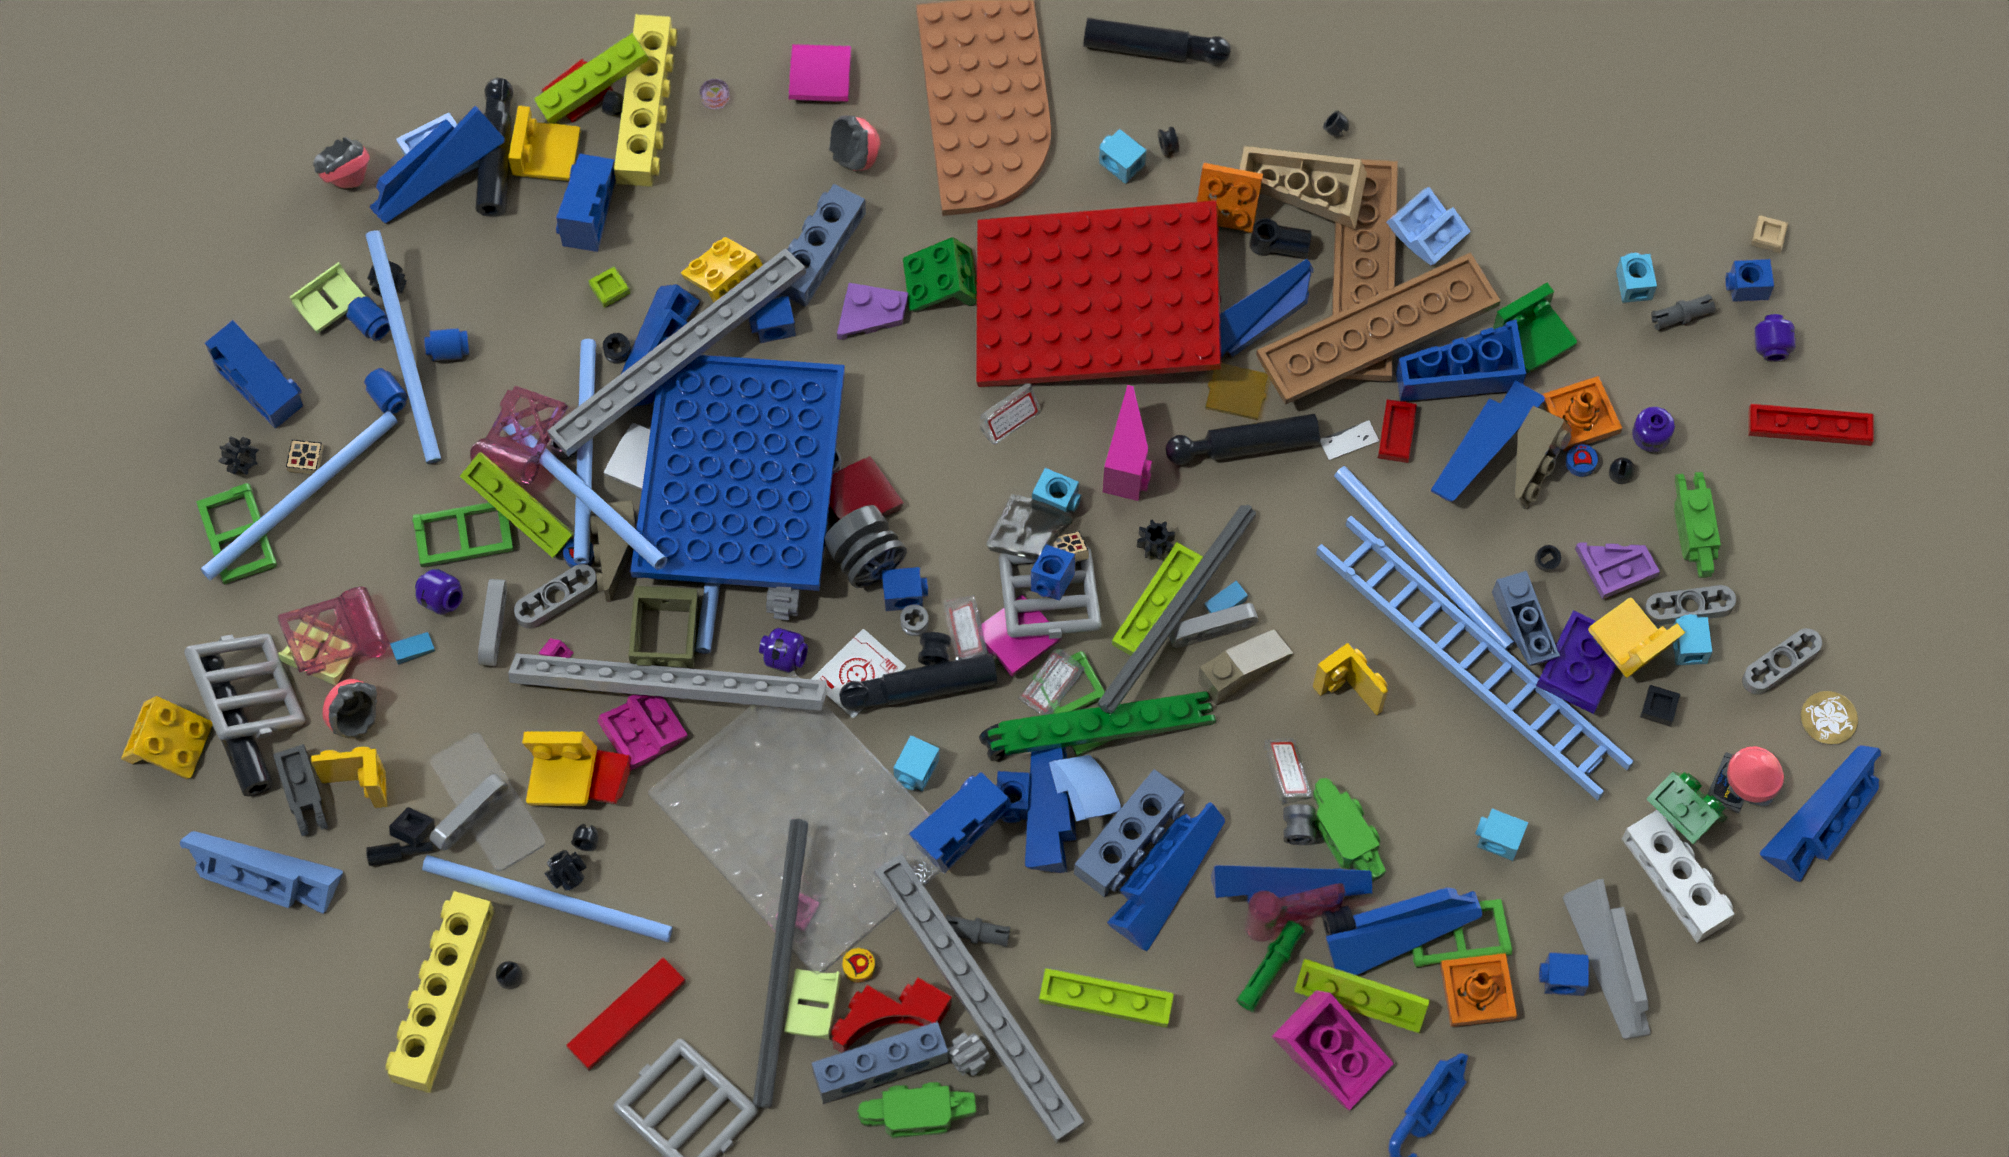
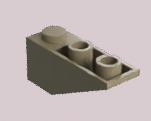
[1515,406,1572,510]
[590,500,637,602]

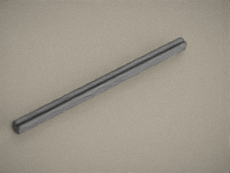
[1098,504,1256,714]
[753,818,808,1108]

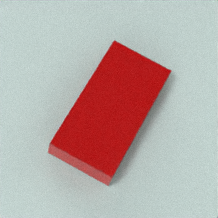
[1378,399,1417,463]

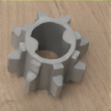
[766,587,801,620]
[947,1032,990,1076]

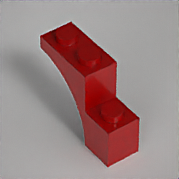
[831,977,952,1053]

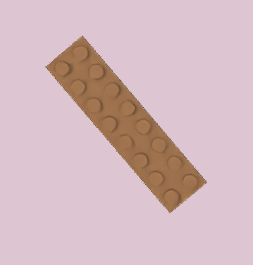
[1332,159,1398,381]
[1256,252,1501,405]

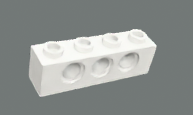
[1622,810,1734,943]

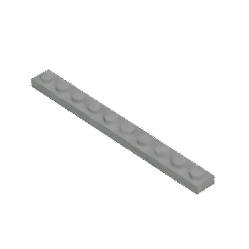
[547,248,806,456]
[508,653,827,711]
[874,853,1084,1142]

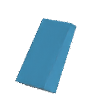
[1204,580,1248,613]
[390,632,435,665]

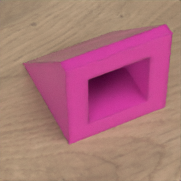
[539,638,573,658]

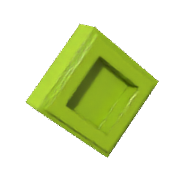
[588,266,630,308]

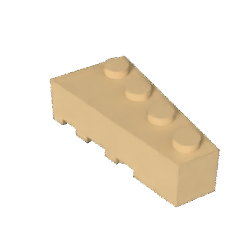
[1239,146,1367,229]

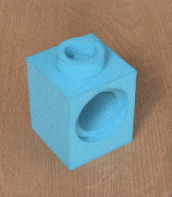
[1099,129,1146,184]
[1616,253,1657,303]
[1032,468,1082,520]
[1673,614,1712,665]
[894,735,940,792]
[1475,809,1528,861]

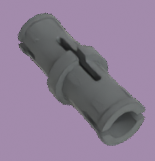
[1651,294,1715,330]
[946,915,1011,947]

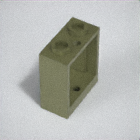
[628,586,700,669]

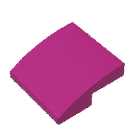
[789,44,851,101]
[977,595,1062,677]
[597,694,688,770]

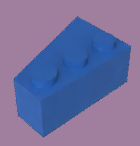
[556,154,616,252]
[205,320,303,429]
[909,772,1012,874]

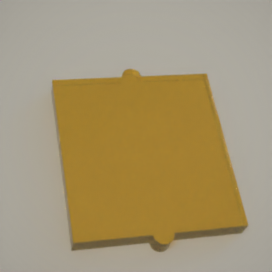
[1205,363,1268,420]

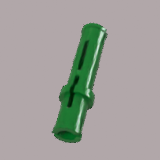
[1236,920,1305,1012]

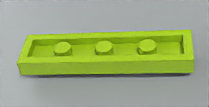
[534,33,649,124]
[459,452,574,558]
[1112,542,1203,656]
[1294,958,1430,1033]
[1039,968,1174,1028]

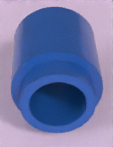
[347,296,390,341]
[424,328,469,361]
[364,368,408,414]

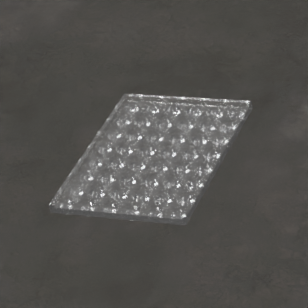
[648,671,941,976]

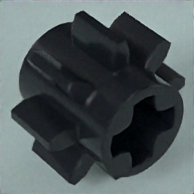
[367,261,407,297]
[218,436,259,475]
[1136,519,1175,560]
[544,850,587,891]

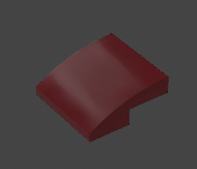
[829,456,904,522]

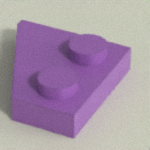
[837,283,908,340]
[1575,542,1660,600]

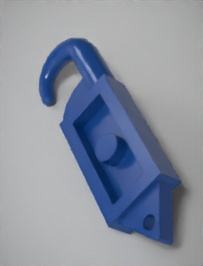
[1388,1053,1468,1157]

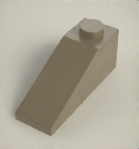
[1198,629,1293,705]

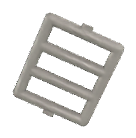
[999,545,1102,639]
[184,633,305,740]
[613,1039,758,1157]

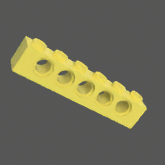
[614,14,677,187]
[386,891,494,1093]

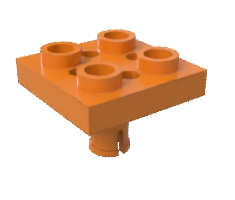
[1197,163,1263,232]
[1542,376,1622,452]
[1440,953,1517,1027]

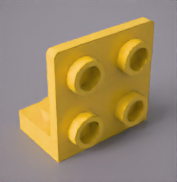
[508,106,581,181]
[681,237,763,303]
[1588,597,1685,678]
[1313,643,1388,715]
[121,696,213,779]
[522,731,597,806]
[311,747,387,808]

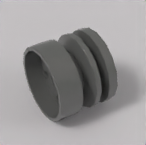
[824,505,907,588]

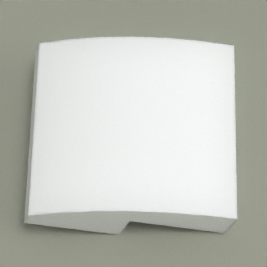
[604,423,650,490]

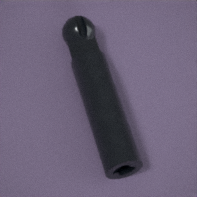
[1083,17,1231,65]
[475,77,514,217]
[1165,414,1320,465]
[839,653,998,712]
[200,654,273,797]

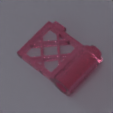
[470,386,568,485]
[277,586,390,676]
[1244,883,1345,942]

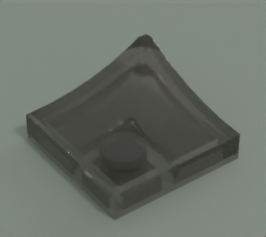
[986,494,1074,560]

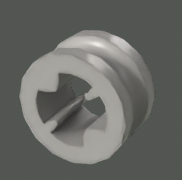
[900,605,929,636]

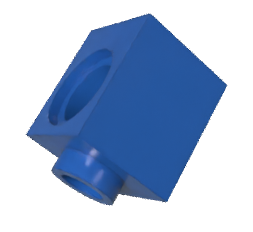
[1725,259,1774,302]
[749,296,796,343]
[1031,544,1075,601]
[882,567,928,611]
[997,771,1030,823]
[1539,953,1589,996]

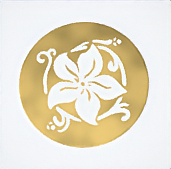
[1801,691,1858,744]

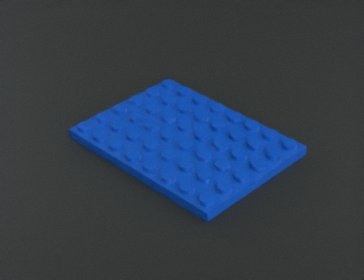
[630,355,845,591]

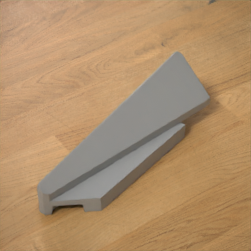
[1563,879,1650,1039]

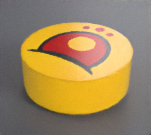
[842,948,875,982]

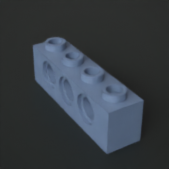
[780,184,866,307]
[1074,769,1185,897]
[812,1022,948,1104]

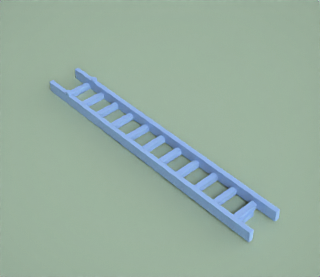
[1316,516,1633,801]

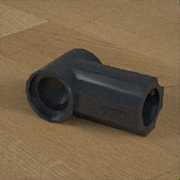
[1249,218,1311,258]

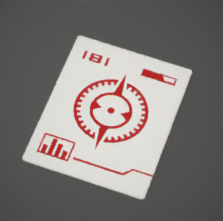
[812,629,906,718]

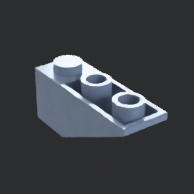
[1492,571,1560,666]

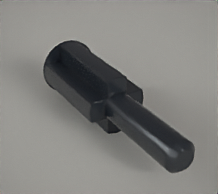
[366,842,434,866]

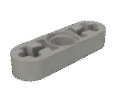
[514,564,597,629]
[478,579,507,666]
[1644,585,1736,625]
[1169,603,1259,648]
[1742,628,1822,694]
[430,774,508,851]

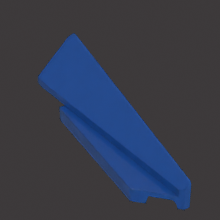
[370,106,505,223]
[1205,259,1314,372]
[621,284,699,407]
[1107,803,1225,951]

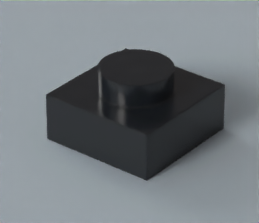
[1640,685,1680,726]
[389,807,435,847]

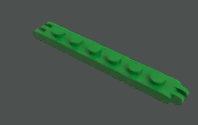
[987,691,1216,755]

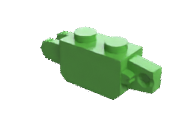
[1674,472,1721,578]
[1313,777,1386,882]
[857,1082,976,1138]

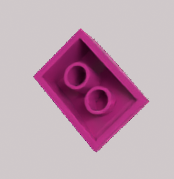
[1102,385,1152,501]
[1271,990,1394,1110]

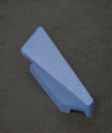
[180,831,343,914]

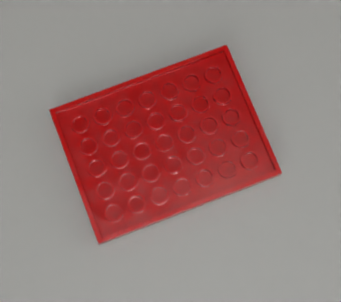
[976,200,1221,387]

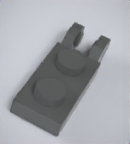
[273,744,328,836]

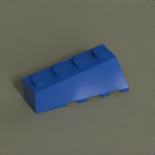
[1396,319,1526,401]

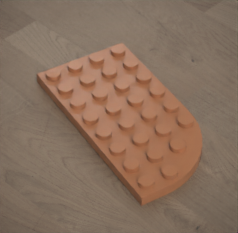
[916,0,1051,216]

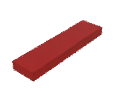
[1748,404,1874,446]
[566,957,686,1071]

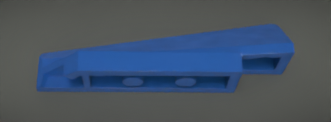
[1431,380,1545,502]
[1760,745,1881,882]
[1025,747,1077,873]
[1211,865,1372,906]
[1326,888,1482,975]

